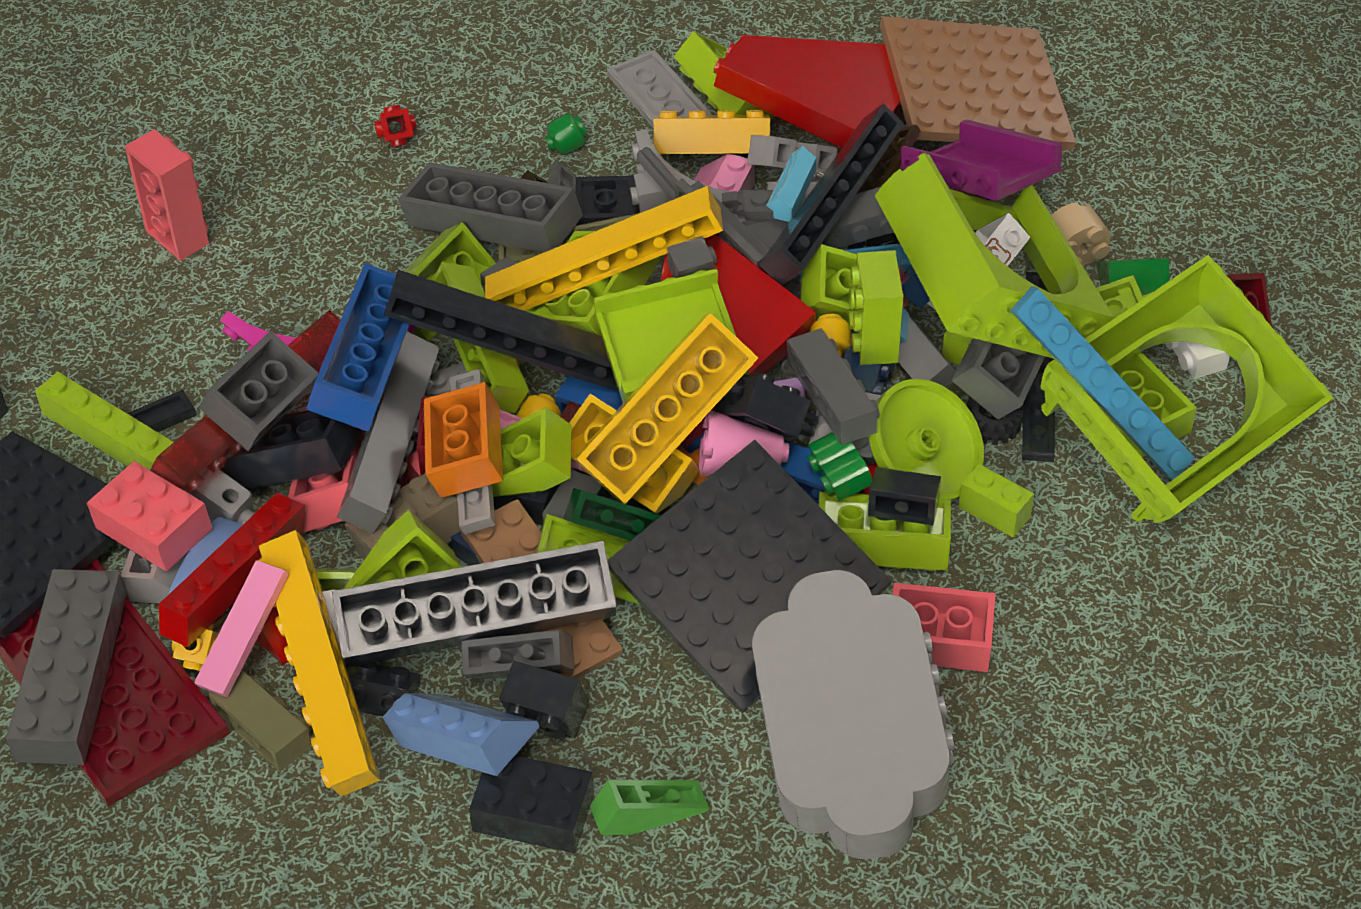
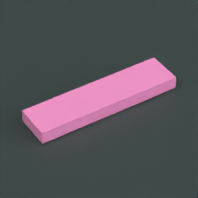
[194,560,289,698]

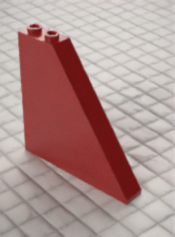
[713,35,902,148]
[660,234,816,448]

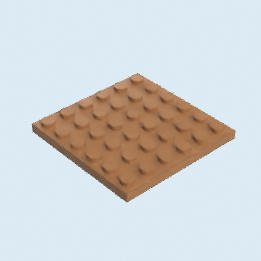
[880,16,1076,150]

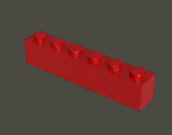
[159,492,305,648]

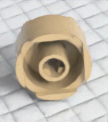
[1051,202,1111,267]

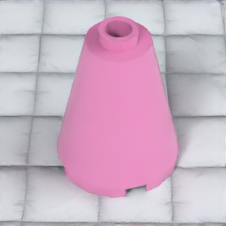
[699,411,789,476]

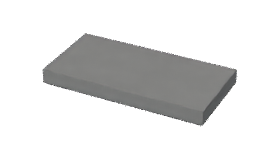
[607,50,711,128]

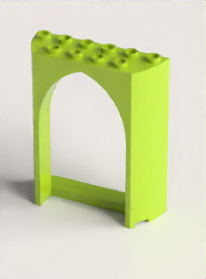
[875,153,1114,359]
[1041,255,1334,523]

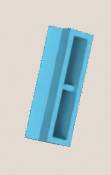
[766,146,816,222]

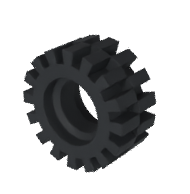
[966,396,1023,445]

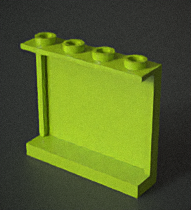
[594,269,749,403]

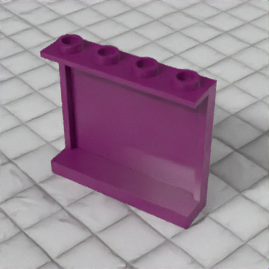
[901,119,1062,201]

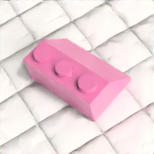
[694,154,755,192]

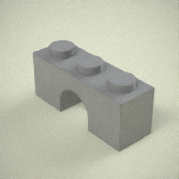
[747,135,837,176]

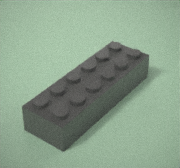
[398,162,583,252]
[6,569,127,765]

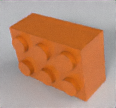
[424,382,503,498]

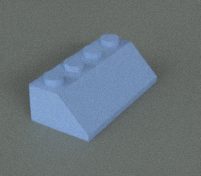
[383,693,540,776]

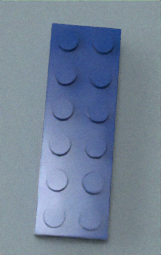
[306,263,410,432]

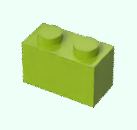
[958,464,1034,537]

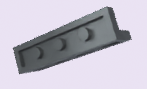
[675,178,770,274]

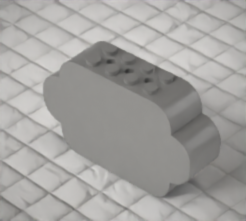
[752,570,954,859]

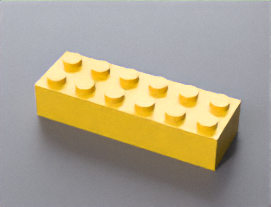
[573,313,758,504]

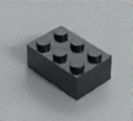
[469,756,594,853]

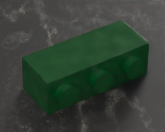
[563,488,661,541]

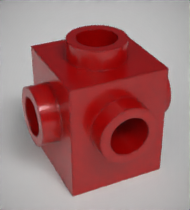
[374,105,417,147]

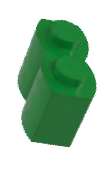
[806,432,872,501]

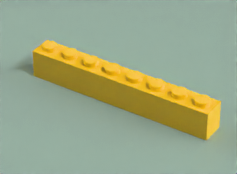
[485,186,723,311]
[258,530,381,796]

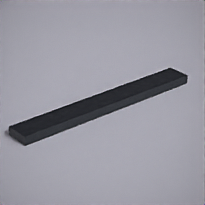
[1022,272,1055,462]

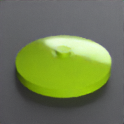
[868,379,984,501]

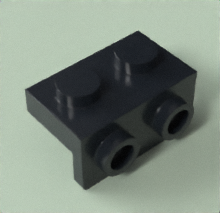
[347,662,421,717]

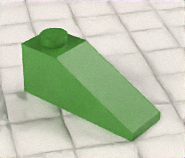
[590,780,710,835]

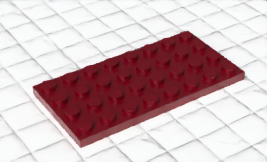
[0,559,230,806]

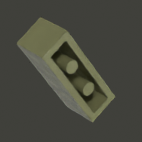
[208,670,312,772]

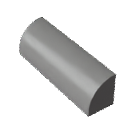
[898,315,956,387]

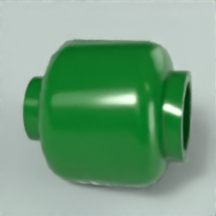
[544,113,589,155]

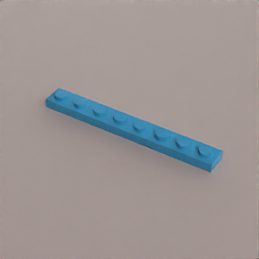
[1010,287,1195,480]

